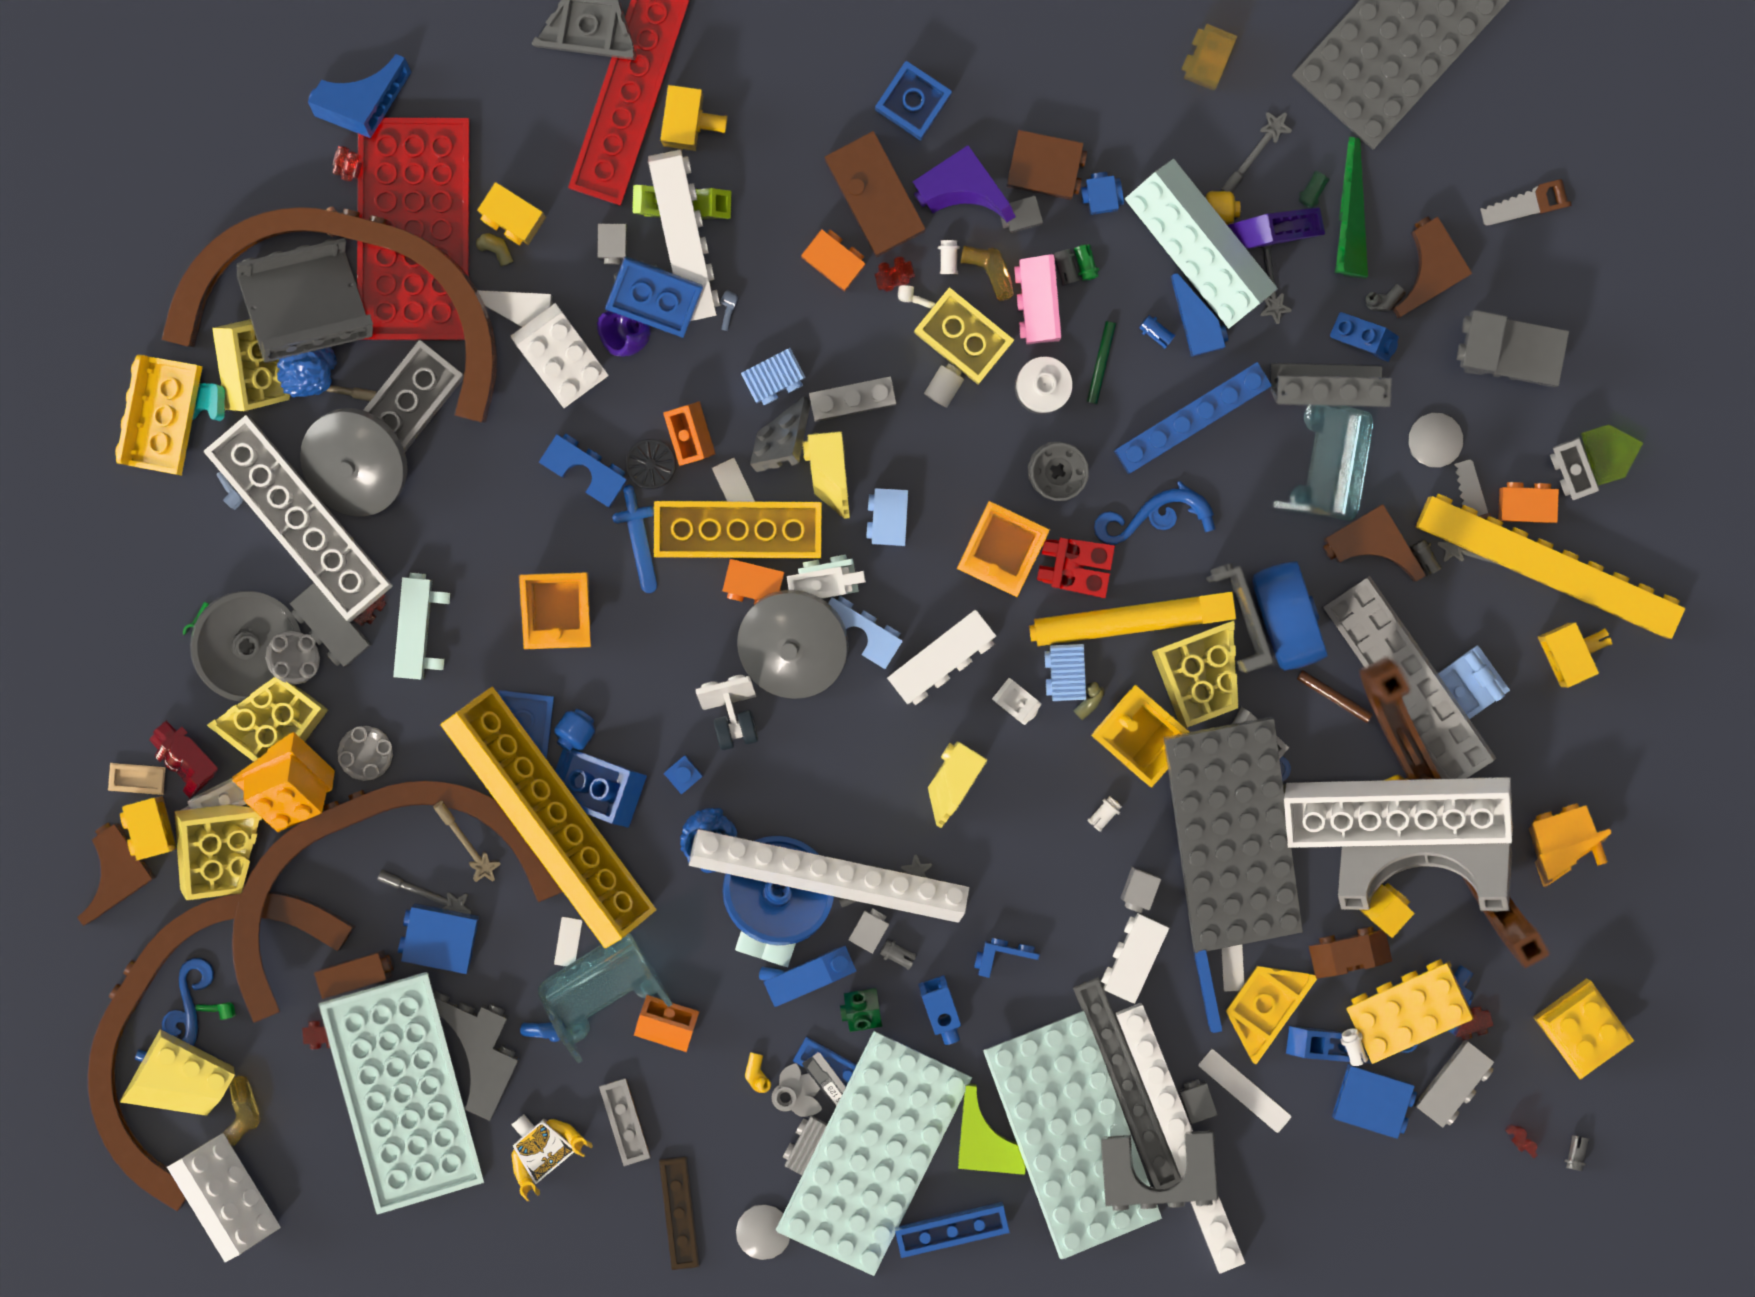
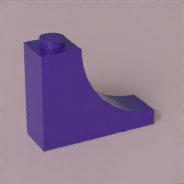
[913,146,1016,223]
[1227,207,1325,251]

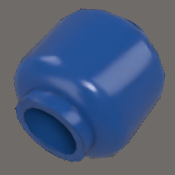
[554,709,595,752]

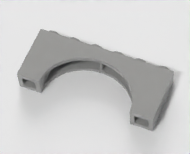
[1338,843,1512,911]

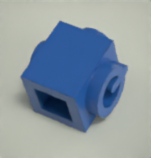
[1081,172,1124,215]

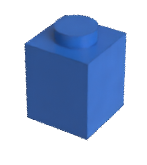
[664,755,704,794]

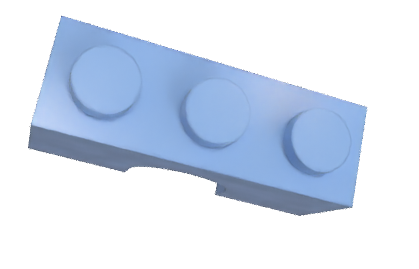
[828,596,902,669]

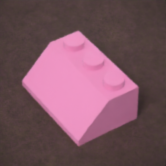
[1014,254,1061,344]

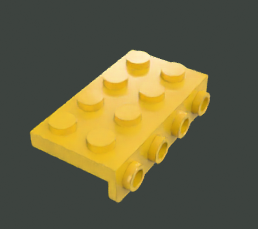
[116,354,202,475]
[1346,959,1474,1064]

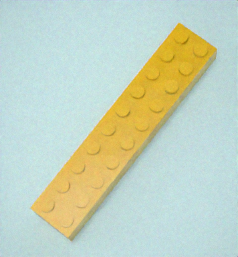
[440,686,657,948]

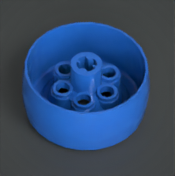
[1252,561,1328,671]

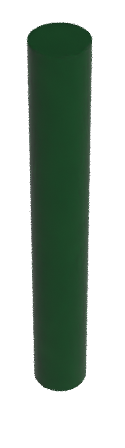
[1087,321,1116,404]

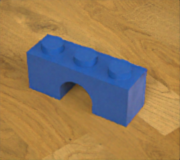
[539,433,628,508]

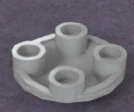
[1408,413,1463,467]
[266,631,320,685]
[338,726,393,781]
[736,1205,790,1260]

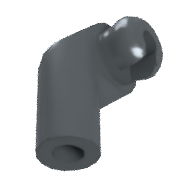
[1365,284,1406,312]

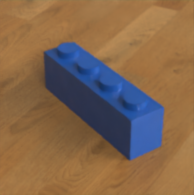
[895,1202,1010,1258]

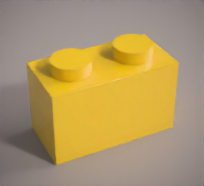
[1359,883,1415,938]

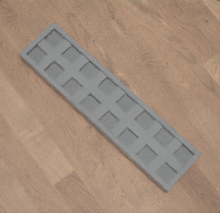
[1323,576,1496,779]

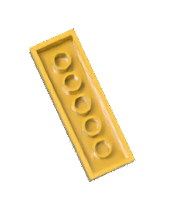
[654,501,822,559]

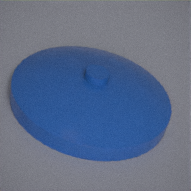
[723,836,834,945]

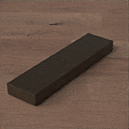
[659,1156,700,1270]

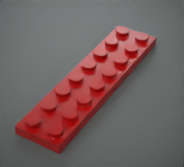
[568,0,690,206]

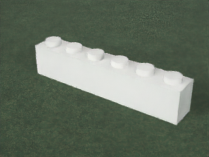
[648,150,720,321]

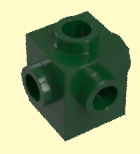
[840,988,882,1032]

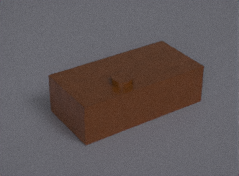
[824,131,926,258]

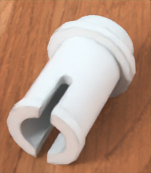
[938,240,960,274]
[1088,796,1122,832]
[1341,1028,1368,1066]

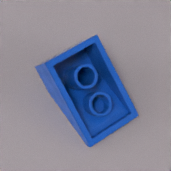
[555,749,647,828]

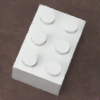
[511,303,609,408]

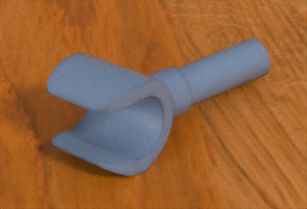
[720,290,738,331]
[216,472,243,510]

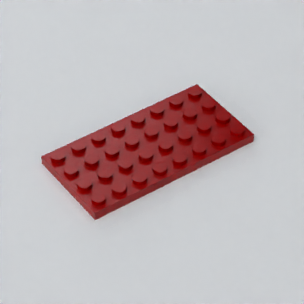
[357,118,470,340]

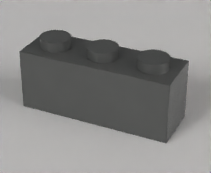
[290,583,372,667]

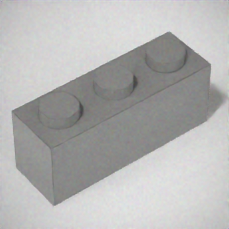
[809,376,896,422]
[1414,1040,1494,1127]

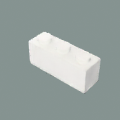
[1101,913,1169,1004]

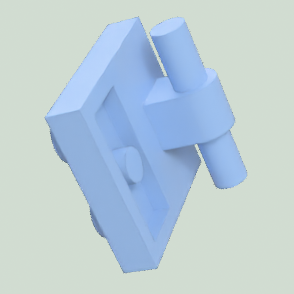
[1438,645,1510,719]

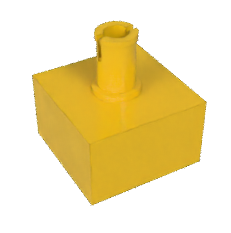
[661,85,727,151]
[1538,623,1612,687]

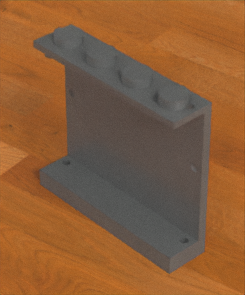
[237,238,373,363]
[1270,362,1391,406]
[1206,563,1273,672]

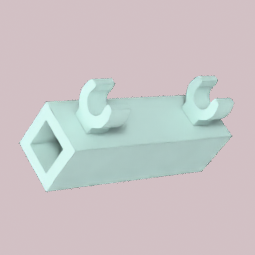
[393,573,450,680]

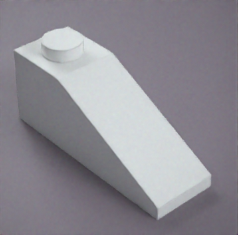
[478,290,553,327]

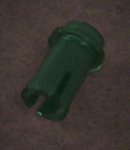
[1299,171,1330,208]

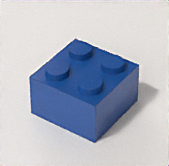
[875,61,952,141]

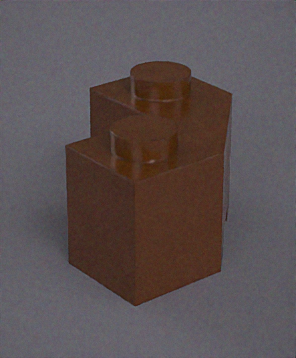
[1309,926,1392,979]

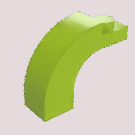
[633,185,731,219]

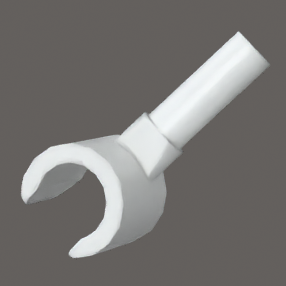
[898,285,935,309]

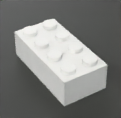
[887,610,996,705]
[167,1133,281,1262]

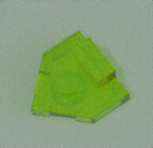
[1581,425,1643,486]

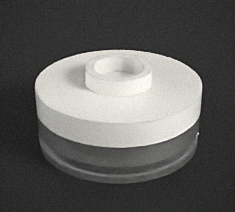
[1015,357,1072,414]

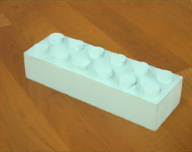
[1125,158,1278,329]

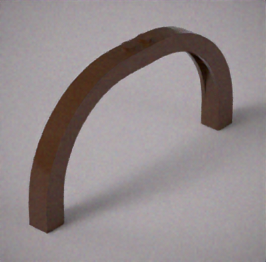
[162,208,497,423]
[1360,656,1550,968]
[232,781,563,1023]
[88,892,355,1211]

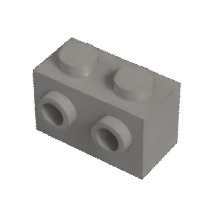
[1550,437,1599,500]

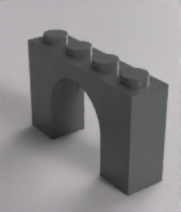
[1101,1130,1219,1211]

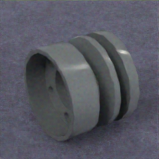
[1028,441,1089,501]

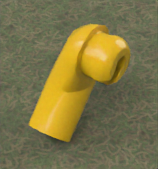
[745,1052,771,1093]

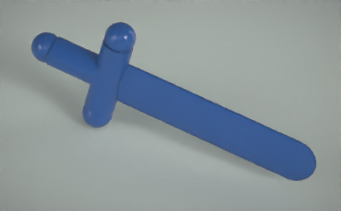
[612,485,657,593]

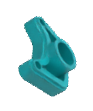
[192,383,225,421]

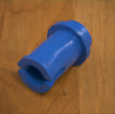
[1139,315,1175,349]

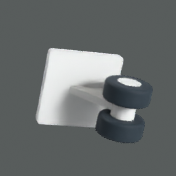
[696,675,758,751]

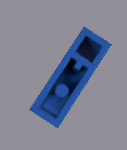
[1171,273,1229,357]
[764,946,856,1007]
[1286,1026,1372,1064]

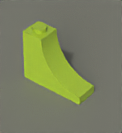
[958,1084,1026,1175]

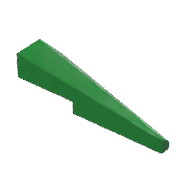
[1335,137,1368,279]

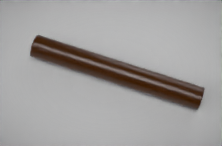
[1297,670,1373,723]

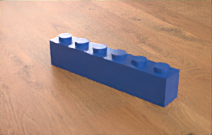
[1114,362,1272,474]

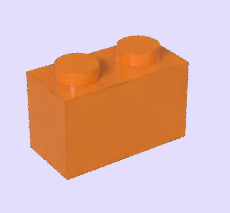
[801,230,865,291]
[663,401,715,466]
[1498,482,1559,523]
[722,559,785,604]
[634,995,699,1052]

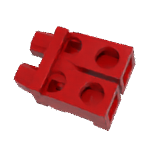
[1037,538,1115,598]

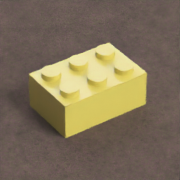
[914,287,1014,385]

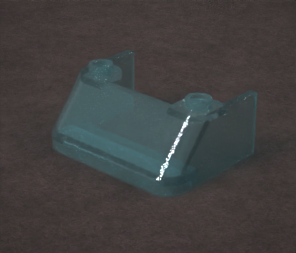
[1274,404,1373,521]
[538,933,673,1063]

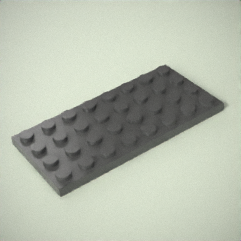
[1292,0,1510,150]
[1164,717,1303,953]

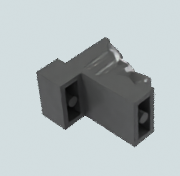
[1457,310,1569,388]

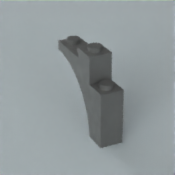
[433,990,520,1121]

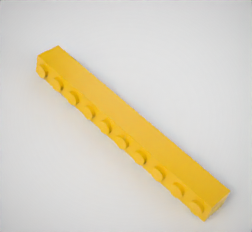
[1415,494,1685,639]

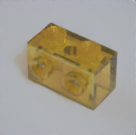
[1181,24,1237,91]

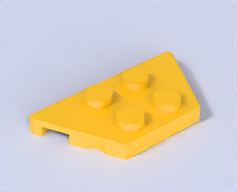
[1225,966,1317,1064]

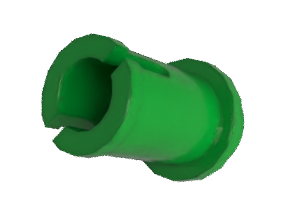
[1074,244,1100,281]

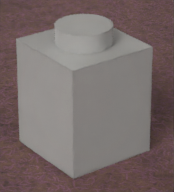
[598,224,627,265]
[849,908,889,954]

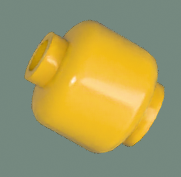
[1205,191,1241,225]

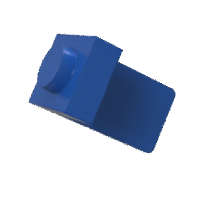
[1330,312,1399,362]
[974,938,1040,978]

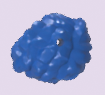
[277,346,337,397]
[680,808,737,873]

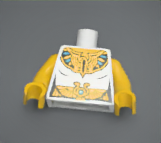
[511,1114,593,1201]

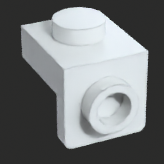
[992,678,1041,725]

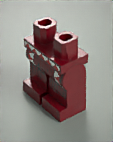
[149,720,218,799]

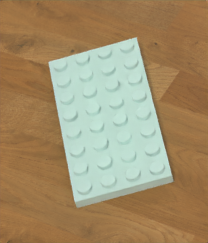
[318,972,484,1215]
[983,1011,1162,1259]
[776,1031,972,1276]

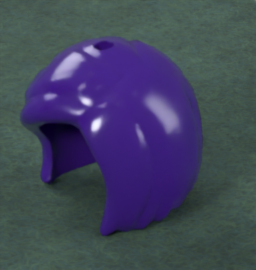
[596,310,651,357]

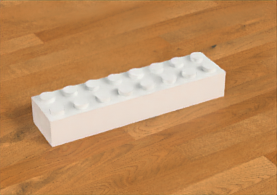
[204,415,393,622]
[1284,778,1513,848]

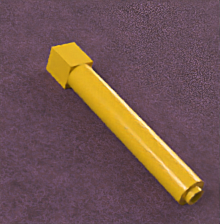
[1029,592,1236,646]

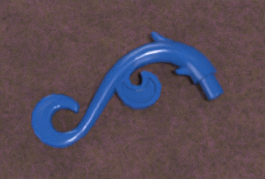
[1094,481,1216,545]
[135,958,214,1062]

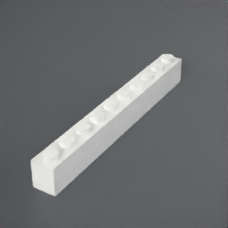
[689,830,969,923]
[1115,1003,1245,1274]

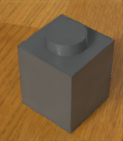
[1000,196,1043,234]
[1179,1079,1218,1124]

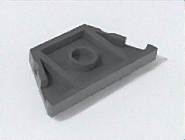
[532,0,637,60]
[750,396,811,472]

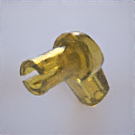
[960,245,1014,301]
[223,1076,260,1146]

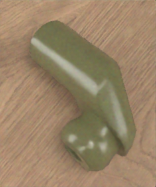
[476,233,514,267]
[1073,682,1105,721]

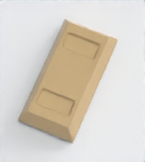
[108,763,166,795]

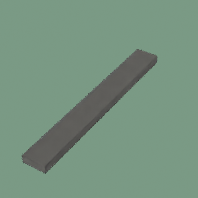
[1073,977,1181,1189]

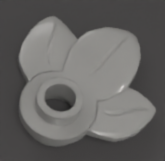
[772,1063,822,1117]

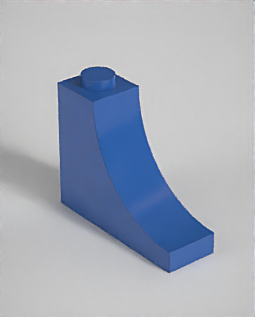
[308,54,411,138]

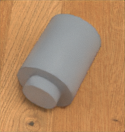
[924,363,964,408]

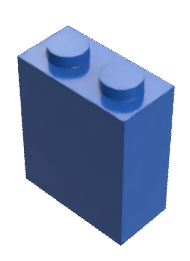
[398,903,480,974]
[1332,1064,1417,1139]

